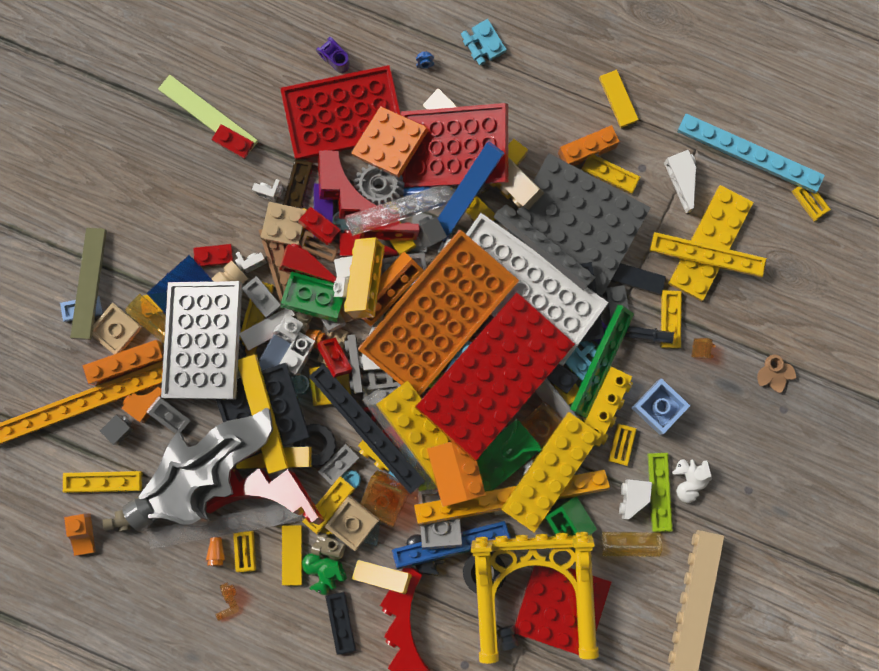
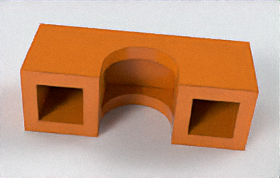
[558,125,620,166]

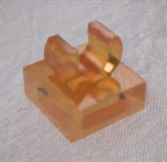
[691,338,715,359]

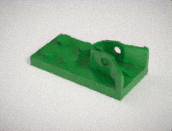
[476,418,542,492]

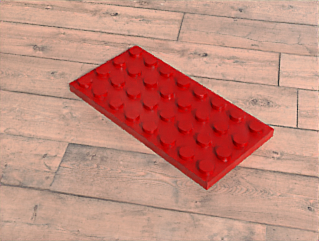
[414,292,575,461]

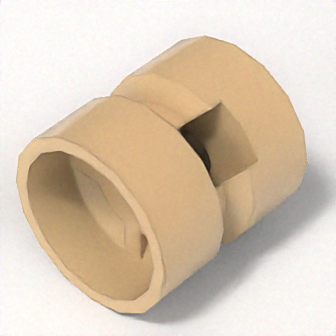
[212,260,248,284]

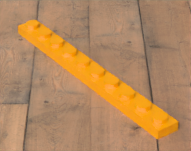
[0,361,163,444]
[414,470,610,526]

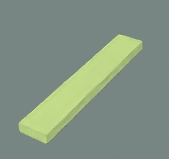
[158,75,258,153]

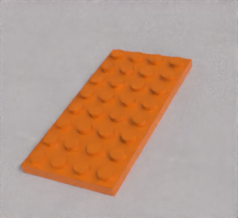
[358,230,519,396]

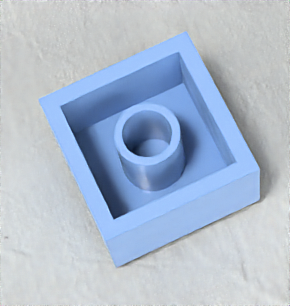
[632,379,690,435]

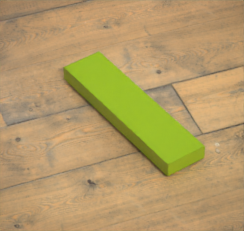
[647,453,673,532]

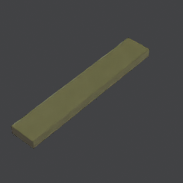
[70,228,107,340]

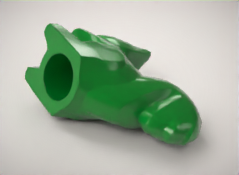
[302,553,347,595]

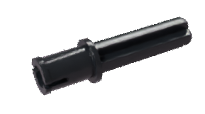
[624,326,674,344]

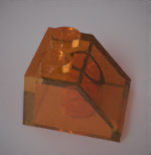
[360,470,409,527]

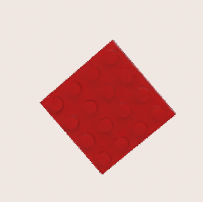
[514,564,612,655]

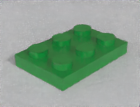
[280,272,344,322]

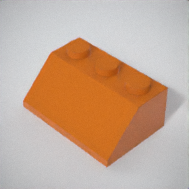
[427,442,486,507]

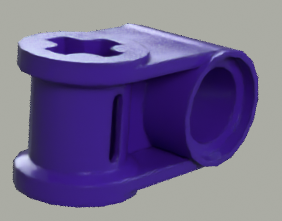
[316,37,350,73]

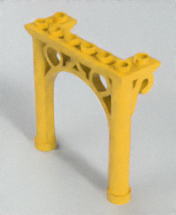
[471,532,599,664]

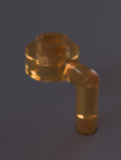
[215,582,239,621]

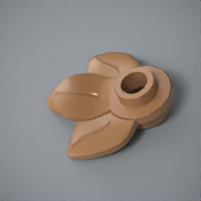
[757,355,796,393]

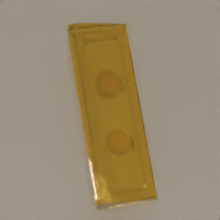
[125,294,166,344]
[602,532,662,557]

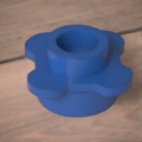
[416,51,434,69]

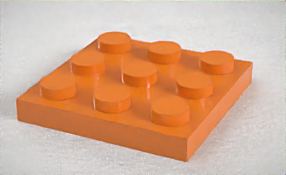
[351,106,428,178]

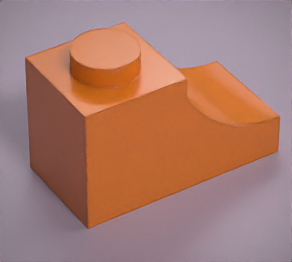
[121,386,164,423]
[64,513,96,556]

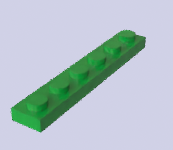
[570,305,634,418]

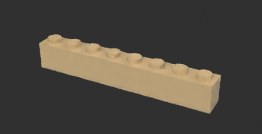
[423,89,544,210]
[668,530,724,671]

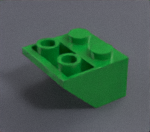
[545,496,597,548]

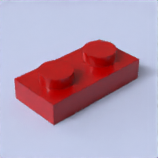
[211,124,254,160]
[298,207,341,246]
[193,244,234,268]
[317,337,352,378]

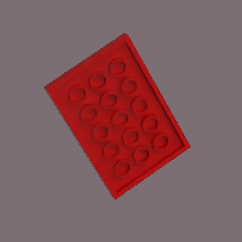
[280,65,401,160]
[401,103,508,188]

